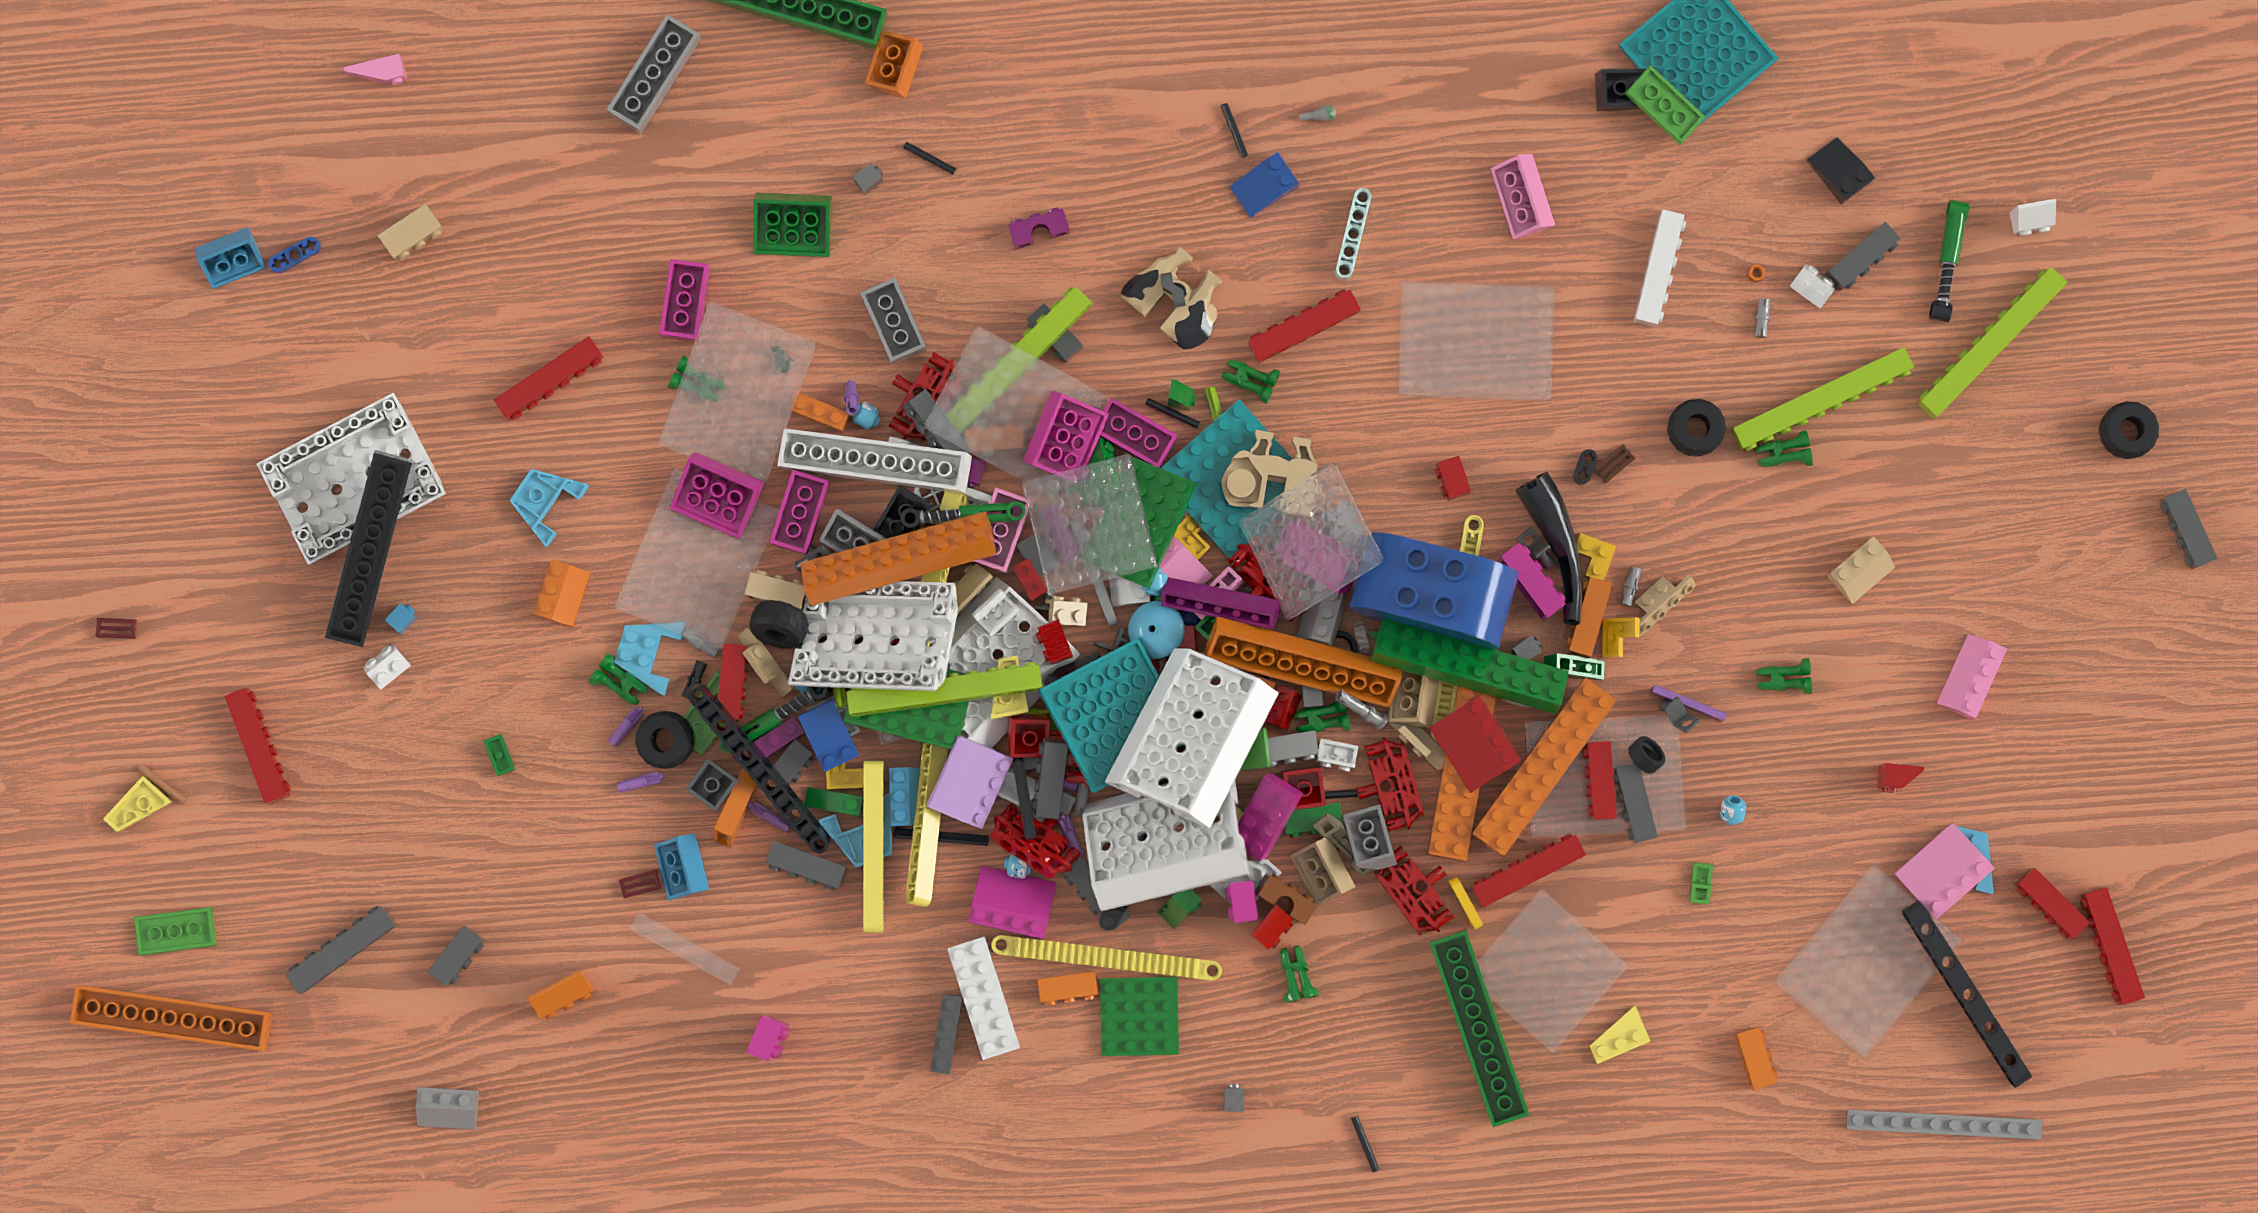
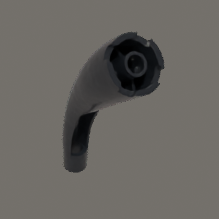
[1515,471,1582,625]

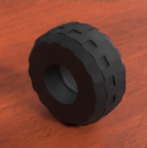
[1667,399,1726,457]
[2099,401,2159,459]
[749,600,809,649]
[635,711,695,769]

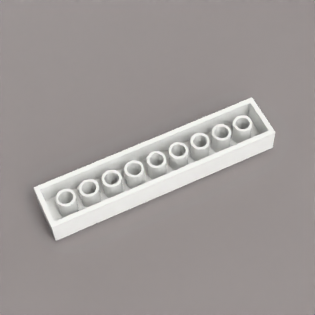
[777,428,972,494]

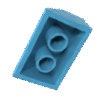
[195,227,266,289]
[889,767,920,827]
[654,833,709,901]

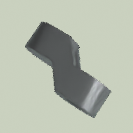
[1160,272,1185,308]

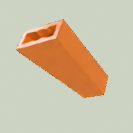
[713,768,758,848]

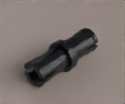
[681,660,707,699]

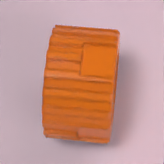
[1747,264,1765,282]

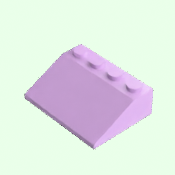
[927,735,1014,829]

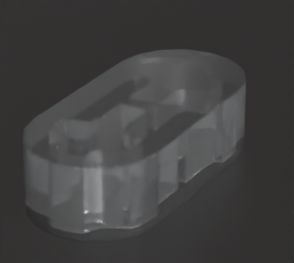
[1352,619,1370,655]

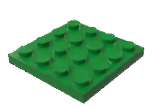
[1100,977,1179,1056]

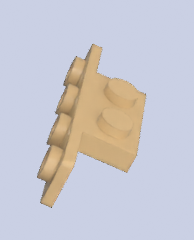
[1635,575,1696,636]
[738,626,794,697]
[1387,713,1445,771]

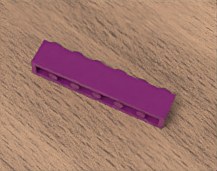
[1161,577,1280,629]

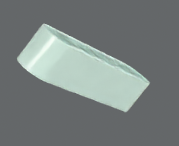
[1335,188,1371,281]

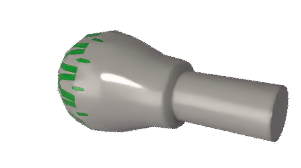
[1299,105,1336,121]

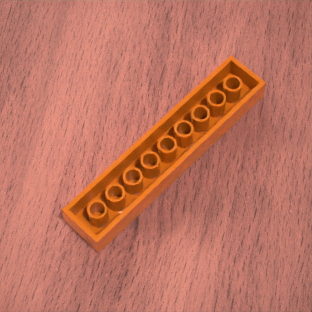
[800,511,996,606]
[1205,617,1402,708]
[1471,677,1617,857]
[1426,686,1496,862]
[69,985,273,1051]

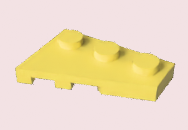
[991,655,1029,720]
[103,776,172,832]
[1589,1005,1650,1064]

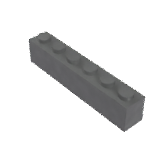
[286,906,398,994]

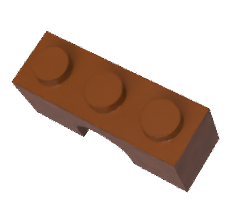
[1254,873,1317,925]

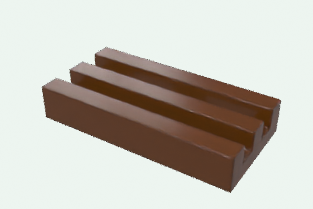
[1594,444,1636,483]

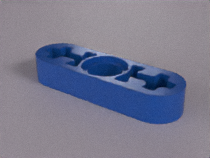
[268,237,321,274]

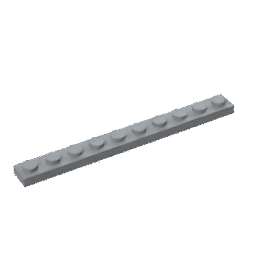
[1846,1110,2042,1139]

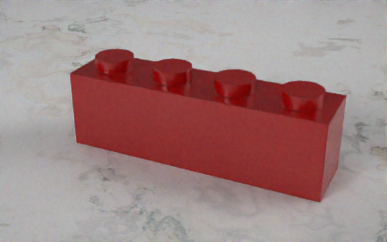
[718,643,749,723]
[1583,741,1617,821]
[2015,868,2090,939]

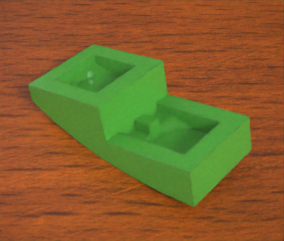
[1690,862,1713,904]

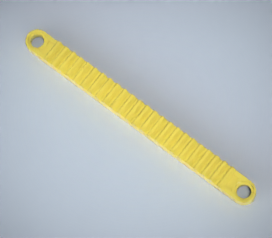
[1430,515,1484,741]
[991,935,1222,980]

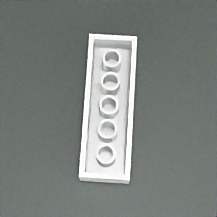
[948,937,1020,1060]

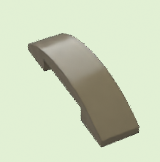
[1313,813,1372,876]

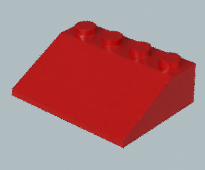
[1429,695,1522,793]

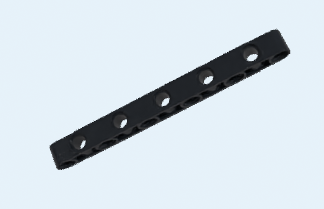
[688,683,830,854]
[1902,900,2032,1088]

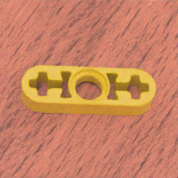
[1448,876,1483,930]

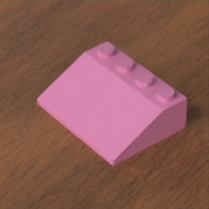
[1894,822,1995,920]

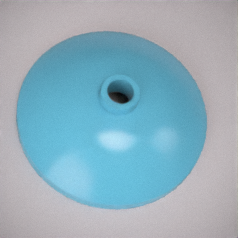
[1128,601,1185,659]

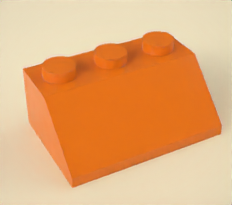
[864,31,924,99]
[533,559,591,627]
[527,970,595,1020]

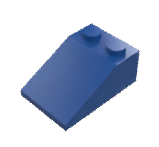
[1230,152,1299,218]
[798,699,859,772]

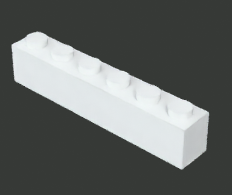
[1633,209,1686,327]

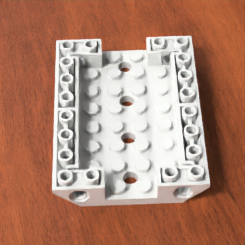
[257,393,446,565]
[930,577,1080,748]
[788,581,958,691]
[1105,648,1278,829]
[1082,780,1249,911]

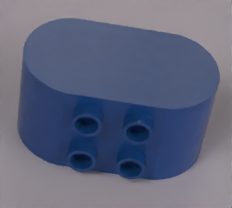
[1349,532,1519,650]

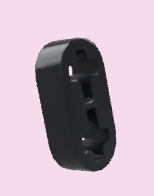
[1573,449,1597,485]

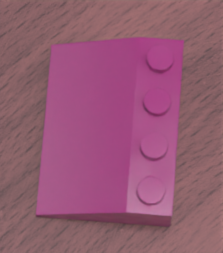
[1023,390,1109,485]
[670,452,765,539]
[968,866,1057,939]

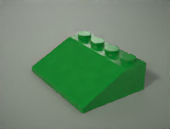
[753,193,832,257]

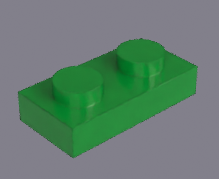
[483,734,516,777]

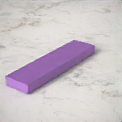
[1650,685,1727,722]

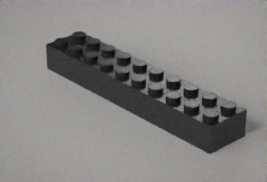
[325,450,413,647]

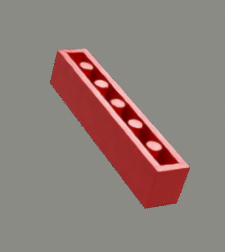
[1248,289,1361,364]
[493,336,604,421]
[224,688,291,805]
[1472,833,1586,908]
[2080,887,2145,1005]

